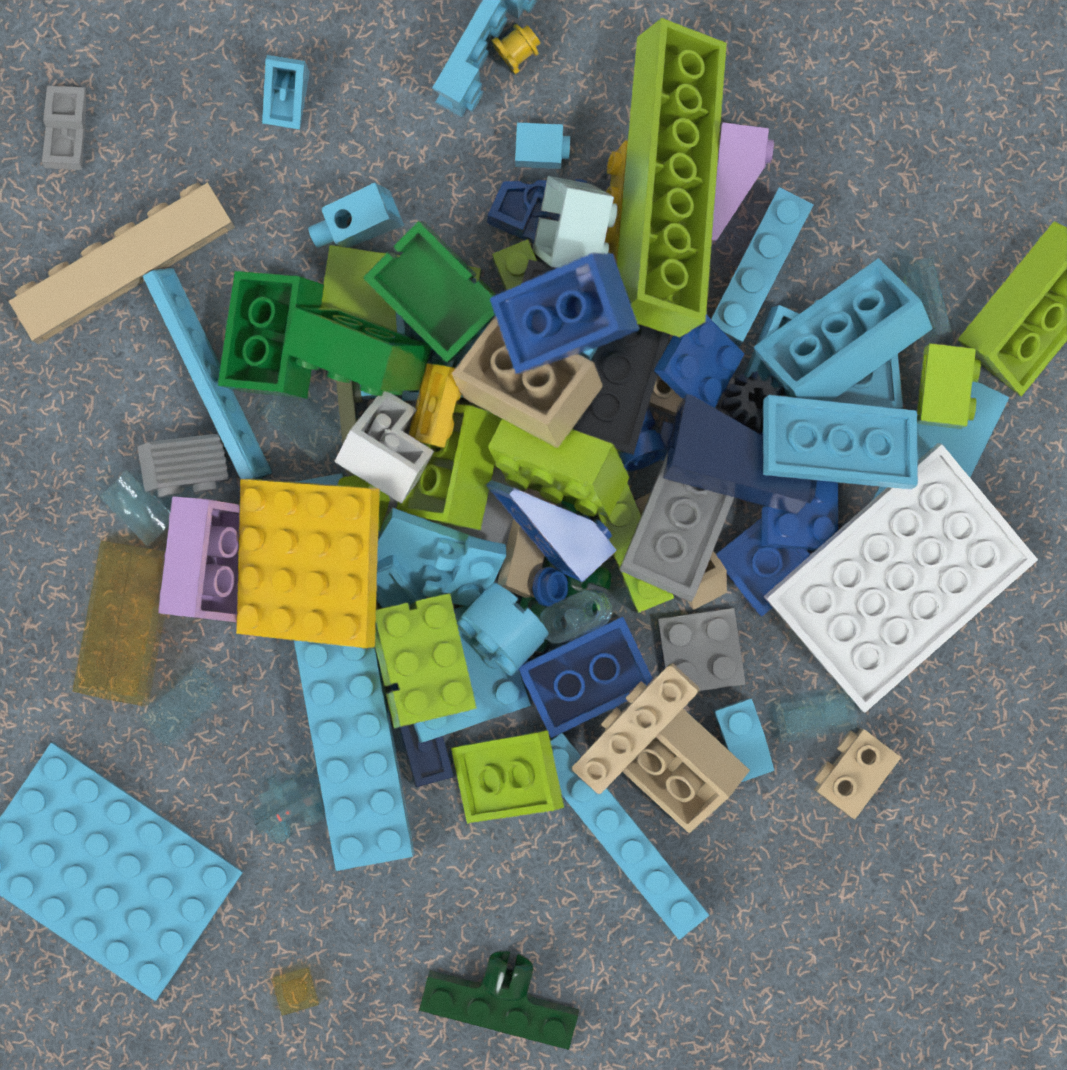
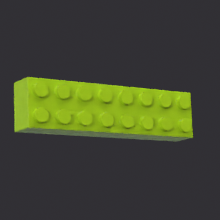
[617,18,727,337]

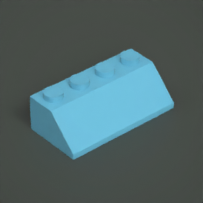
[753,258,933,401]

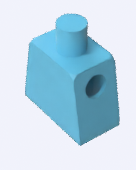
[308,183,404,248]

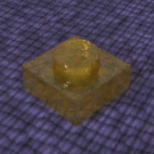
[271,966,320,1016]

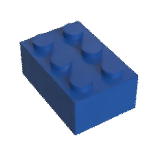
[518,617,653,738]

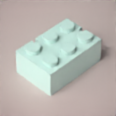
[533,176,617,268]

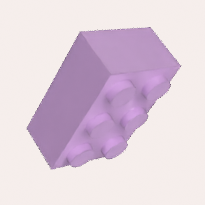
[158,497,240,622]

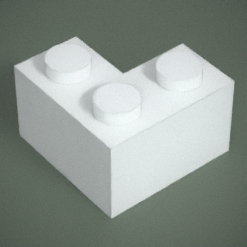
[335,391,434,503]

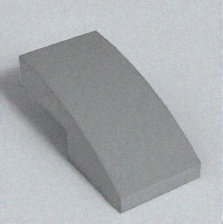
[42,85,86,170]

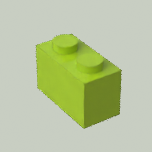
[917,343,981,429]

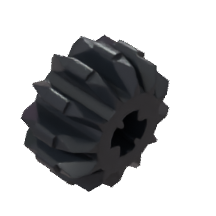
[721,371,784,434]

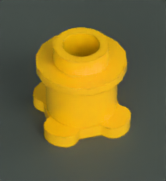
[491,23,541,75]

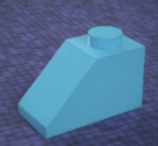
[712,698,774,782]

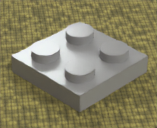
[658,608,746,691]

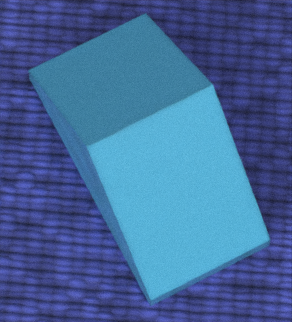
[262,55,310,129]

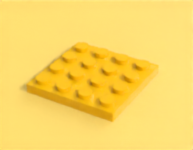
[236,478,380,648]

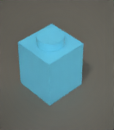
[515,122,570,169]

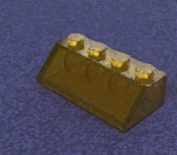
[72,540,165,706]

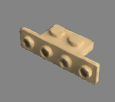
[572,663,699,794]

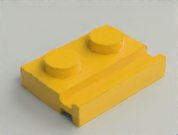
[409,363,461,448]

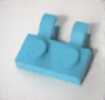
[422,537,506,606]

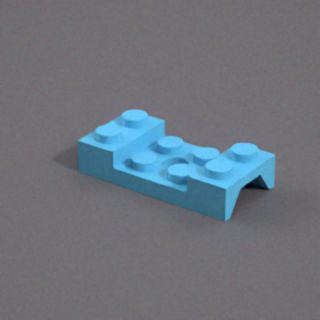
[433,0,537,117]

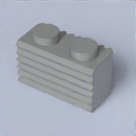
[137,434,229,498]

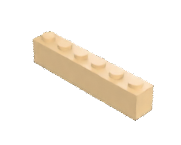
[9,182,235,345]

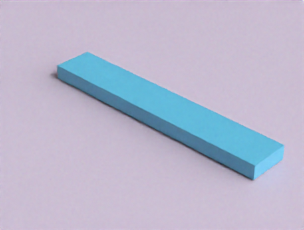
[143,268,272,479]

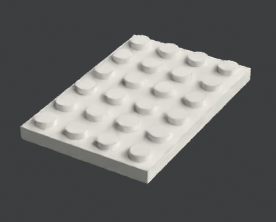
[763,443,1038,713]

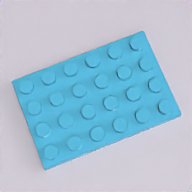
[0,742,244,1001]

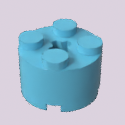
[456,583,549,676]

